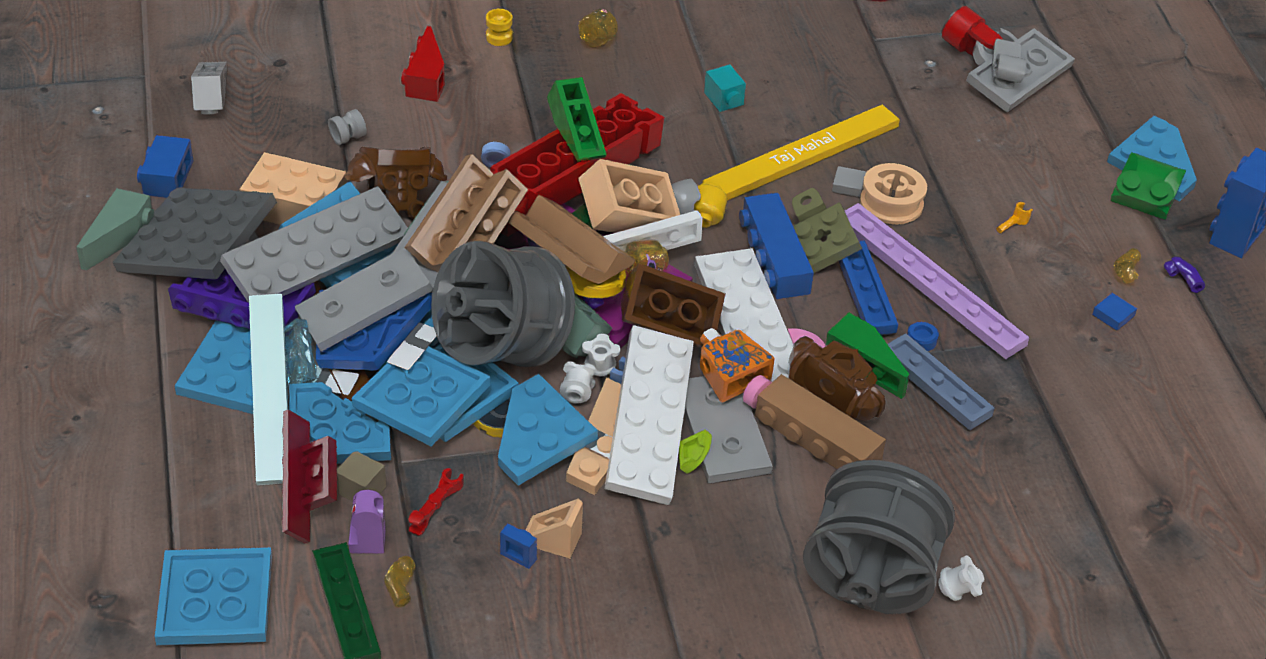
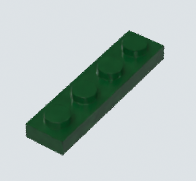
[312,542,381,659]

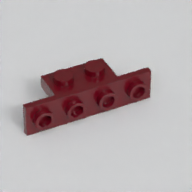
[282,409,337,544]

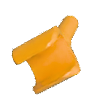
[996,202,1033,233]

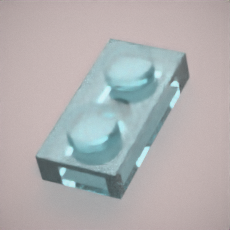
[284,319,317,386]

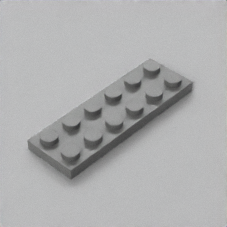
[220,186,408,303]

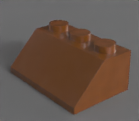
[621,263,726,348]

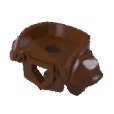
[345,147,447,219]
[788,336,886,421]

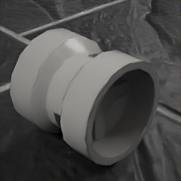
[328,109,367,145]

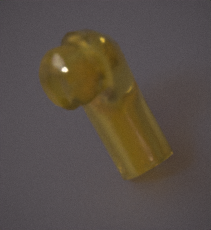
[1113,248,1141,284]
[384,556,416,607]

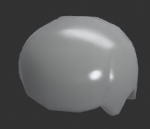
[671,179,701,215]

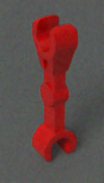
[408,468,464,536]

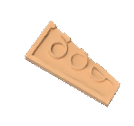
[566,378,621,495]

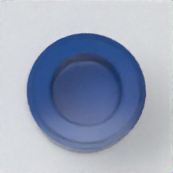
[907,322,939,351]

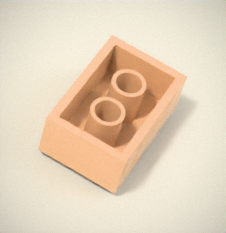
[240,152,347,225]
[578,159,680,233]

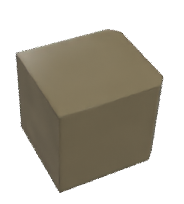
[337,451,386,502]

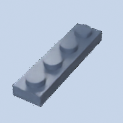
[888,333,995,430]

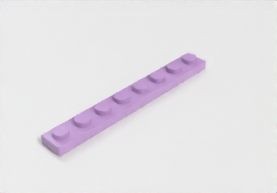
[845,203,1029,359]

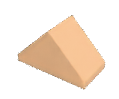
[526,498,583,559]

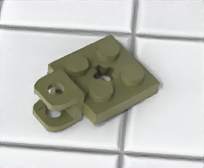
[792,188,862,273]

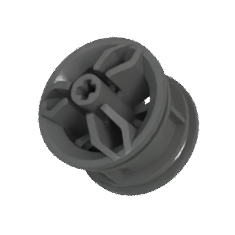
[431,241,575,367]
[803,460,955,614]

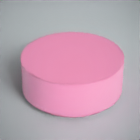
[743,375,772,409]

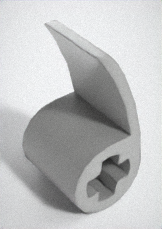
[992,39,1027,83]

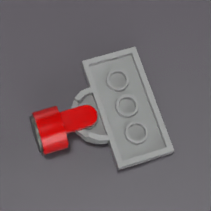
[941,6,1075,112]

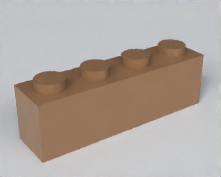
[755,374,886,469]

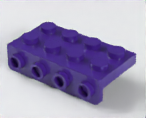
[168,269,316,336]

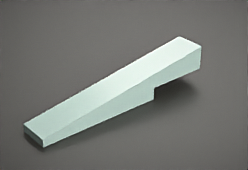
[249,294,288,485]

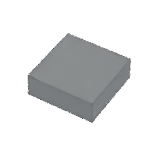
[832,166,866,197]

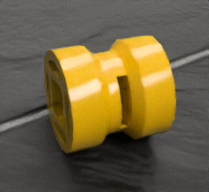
[486,8,513,46]

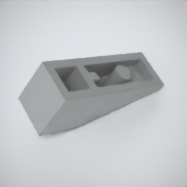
[191,62,227,114]

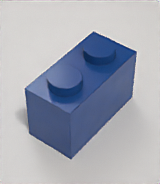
[137,135,193,198]

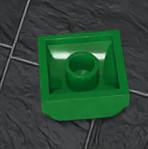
[1111,152,1186,220]

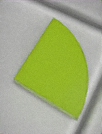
[679,430,712,474]

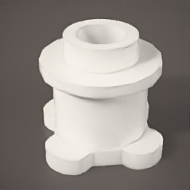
[582,334,620,376]
[560,362,595,403]
[938,555,984,601]

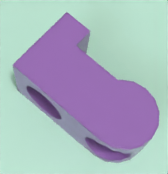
[349,490,386,553]

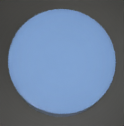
[481,142,511,167]

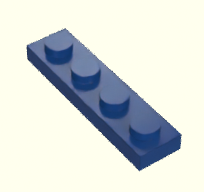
[839,240,898,335]

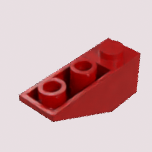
[401,26,445,102]

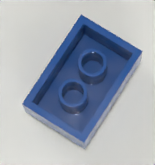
[1209,148,1266,259]

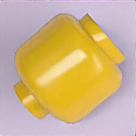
[694,182,728,228]

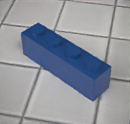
[739,193,814,299]

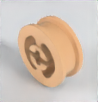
[860,163,927,224]

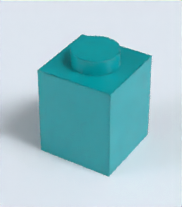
[704,64,746,112]

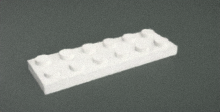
[694,248,793,382]
[604,325,694,505]

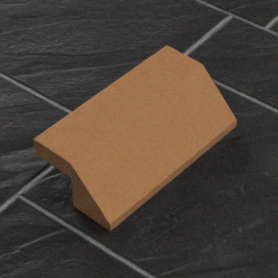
[404,154,528,272]
[508,195,635,284]

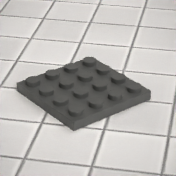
[113,187,277,279]

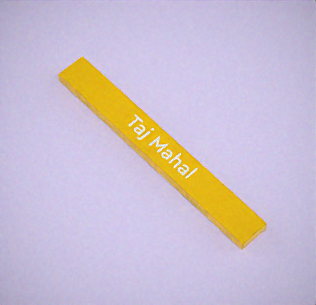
[703,104,900,200]

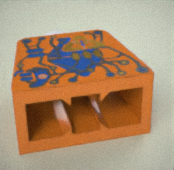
[700,328,775,403]

